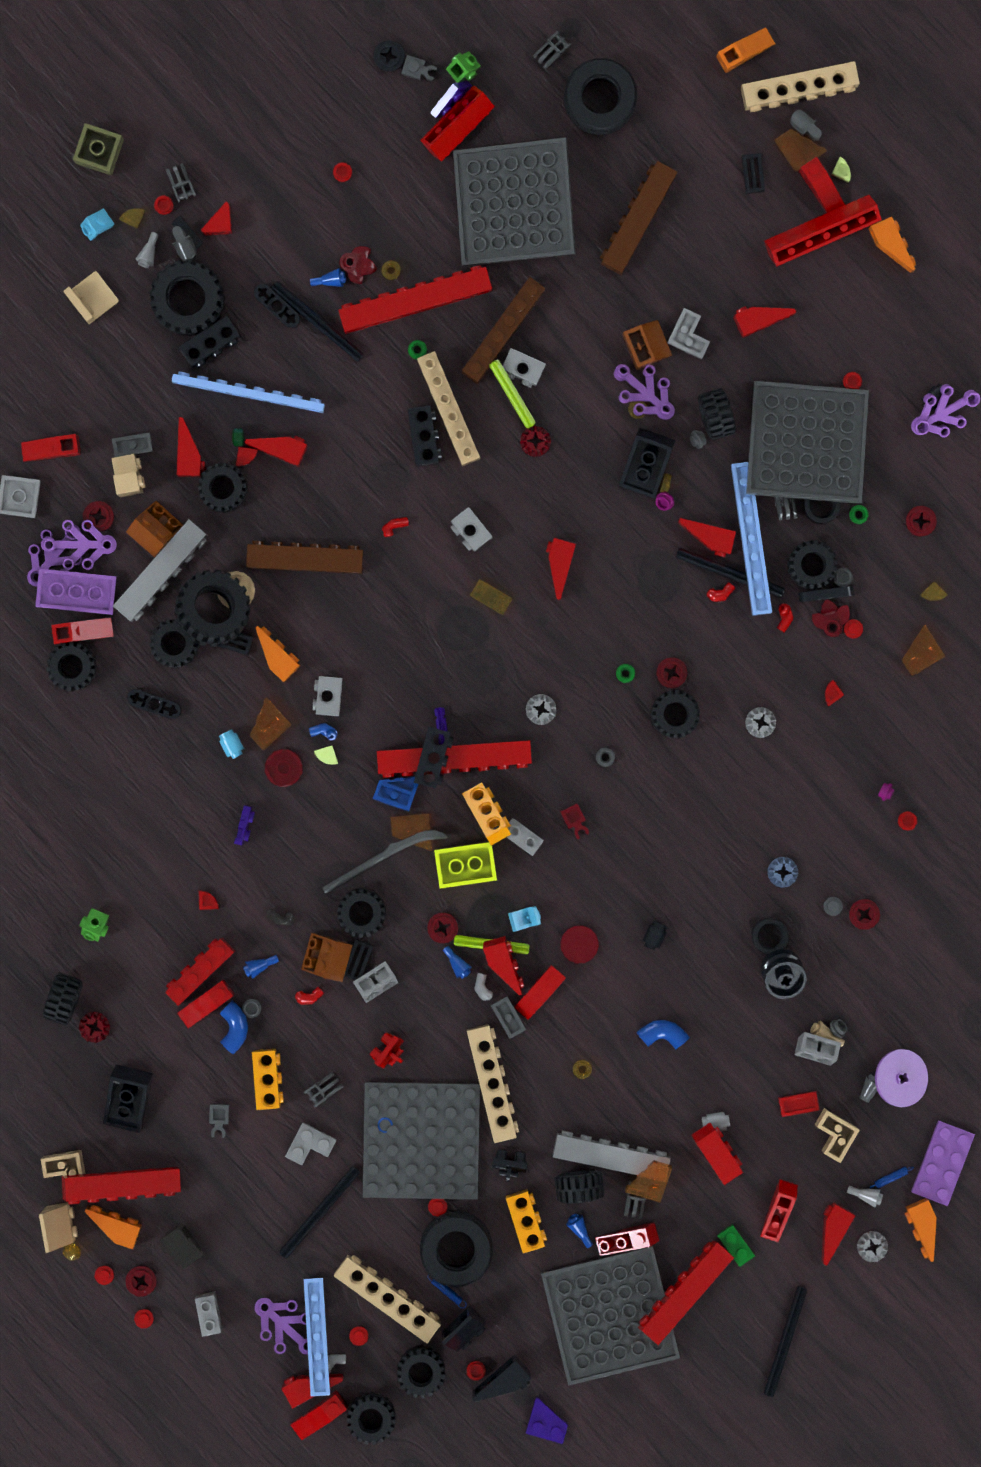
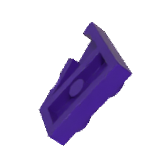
[430,81,472,118]
[234,805,255,845]
[526,1397,568,1444]

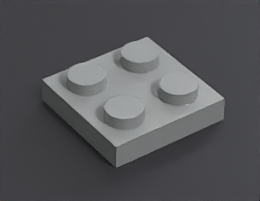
[0,475,41,519]

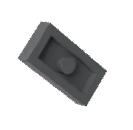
[112,432,153,457]
[491,996,526,1039]

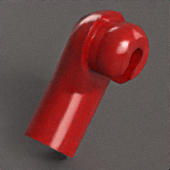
[382,517,409,537]
[707,582,735,602]
[777,603,794,633]
[295,986,324,1005]

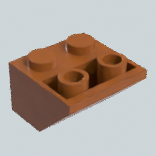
[622,320,672,370]
[126,501,183,558]
[301,933,353,982]

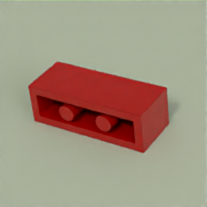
[691,1123,743,1185]

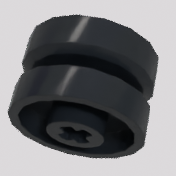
[760,949,807,999]

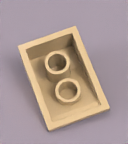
[39,1202,78,1253]

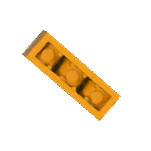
[462,782,511,845]
[252,1049,284,1110]
[506,1189,547,1253]

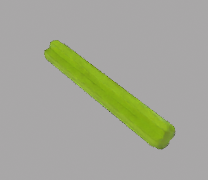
[489,360,535,428]
[454,935,530,954]

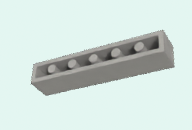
[113,520,208,622]
[553,1130,671,1181]

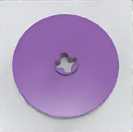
[875,1049,928,1107]

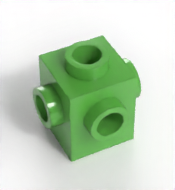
[446,51,481,83]
[79,908,109,942]

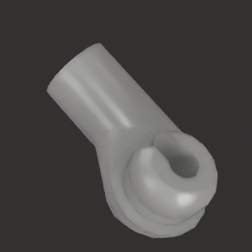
[474,973,493,1001]
[328,1354,346,1373]

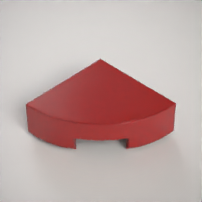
[236,447,258,466]
[825,680,844,706]
[199,890,219,910]

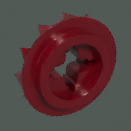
[520,426,551,457]
[83,501,114,532]
[905,506,937,537]
[656,658,687,688]
[849,899,880,930]
[427,913,458,943]
[79,1012,110,1043]
[126,1265,157,1297]

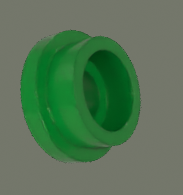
[408,340,427,360]
[849,505,869,524]
[616,664,635,683]

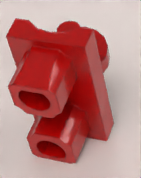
[370,1033,404,1068]

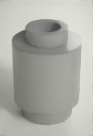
[702,1112,730,1132]

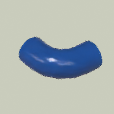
[220,1000,248,1055]
[636,1020,690,1050]

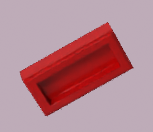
[778,1091,820,1117]

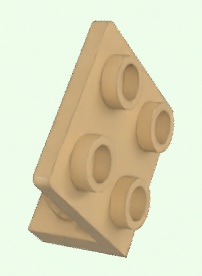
[63,271,119,325]

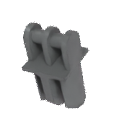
[533,31,571,69]
[790,110,822,142]
[165,163,196,203]
[172,226,197,261]
[774,497,798,521]
[304,1071,344,1108]
[624,1181,648,1219]

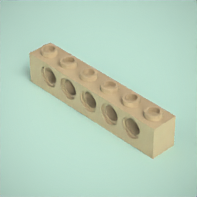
[741,61,860,112]
[417,351,480,467]
[467,1024,519,1143]
[334,1255,441,1343]

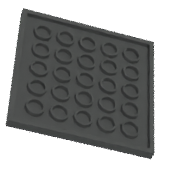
[453,137,576,266]
[746,381,869,504]
[363,1082,480,1200]
[541,1245,680,1386]

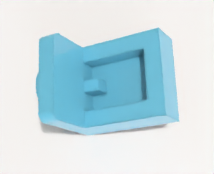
[80,208,114,241]
[508,906,541,932]

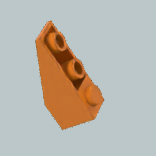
[716,28,775,73]
[869,217,916,273]
[256,626,300,682]
[904,1198,937,1262]
[85,1205,142,1249]

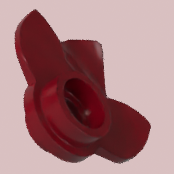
[339,246,377,284]
[812,599,850,637]

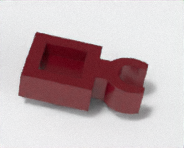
[560,803,589,839]

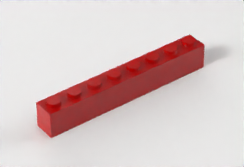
[338,265,492,334]
[377,740,532,778]

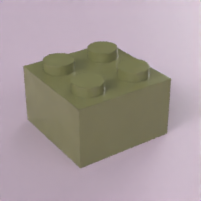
[73,123,124,176]

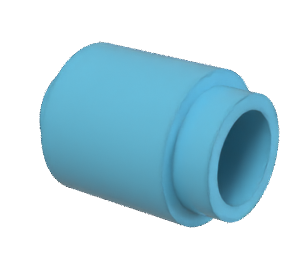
[219,729,244,759]

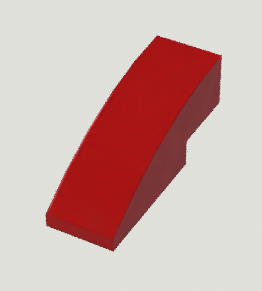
[514,965,566,1020]

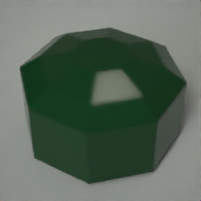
[232,428,244,447]

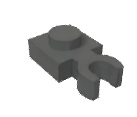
[401,55,437,81]
[209,1104,230,1138]

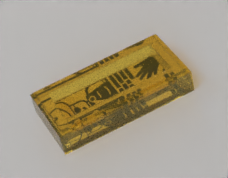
[470,579,512,615]

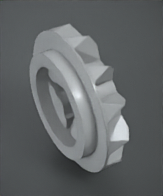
[526,694,556,725]
[745,707,776,738]
[857,1231,888,1262]

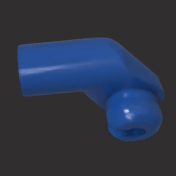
[309,723,337,741]

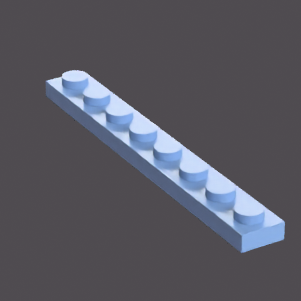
[172,372,325,413]
[731,462,772,616]

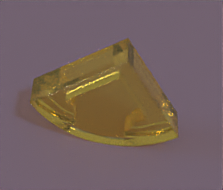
[119,208,145,228]
[660,473,672,492]
[920,582,947,601]

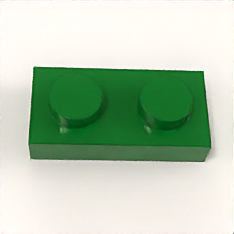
[717,1224,755,1267]

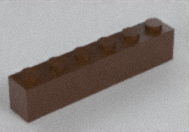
[600,161,677,275]
[462,277,545,384]
[246,541,363,574]

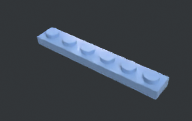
[304,1278,330,1397]

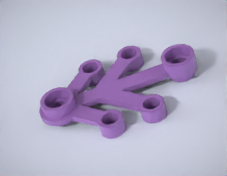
[614,364,675,420]
[911,384,981,438]
[41,519,117,570]
[27,525,83,587]
[255,1298,308,1354]

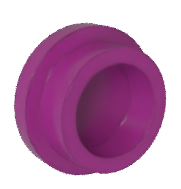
[656,492,674,511]
[878,783,895,801]

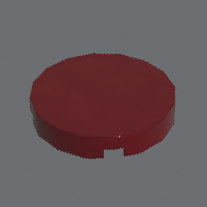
[265,749,303,787]
[560,925,599,964]

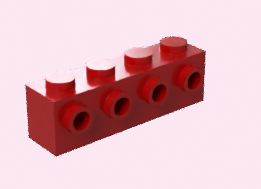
[420,85,495,162]
[165,938,235,1006]

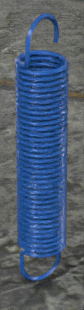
[869,1167,914,1189]
[428,1274,467,1308]

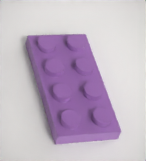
[35,568,116,615]
[911,1120,975,1206]

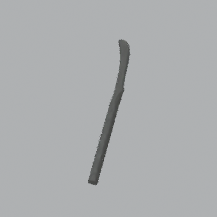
[322,830,447,894]

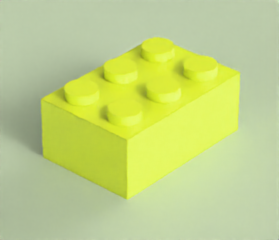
[434,842,497,888]

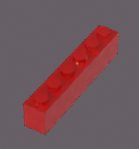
[764,195,882,267]
[62,1167,181,1204]
[638,1240,734,1345]

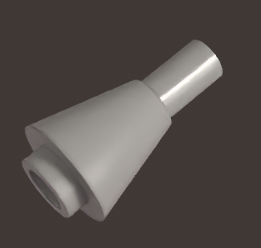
[136,232,158,268]
[847,1186,883,1207]

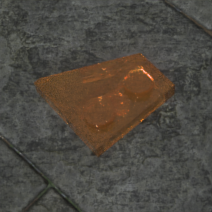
[774,129,827,173]
[902,625,945,677]
[250,697,292,751]
[390,813,432,851]
[625,1160,672,1203]

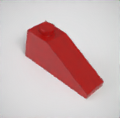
[799,157,845,213]
[733,306,796,338]
[177,417,205,477]
[245,436,308,467]
[678,518,736,557]
[546,538,576,600]
[177,979,235,1029]
[760,1179,798,1242]
[822,1202,855,1266]
[281,1374,344,1409]
[290,1390,348,1440]

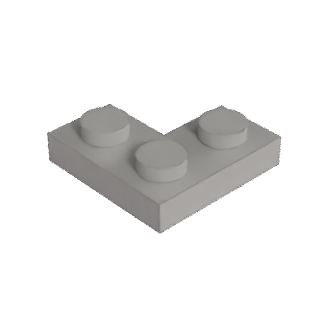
[667,308,710,360]
[285,1122,337,1165]

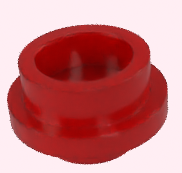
[333,162,352,182]
[154,195,174,215]
[843,372,862,389]
[844,619,863,639]
[898,811,917,831]
[428,1199,447,1216]
[95,1265,114,1285]
[134,1309,154,1329]
[349,1326,369,1346]
[467,1361,486,1380]

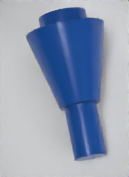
[310,268,346,287]
[443,946,472,979]
[243,955,279,979]
[566,1214,593,1248]

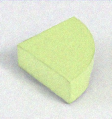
[831,157,851,183]
[314,745,338,765]

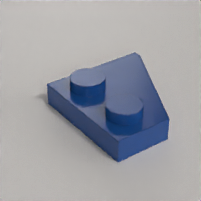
[373,777,419,812]

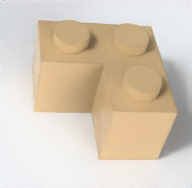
[111,454,146,497]
[815,1108,860,1163]
[41,1150,86,1178]

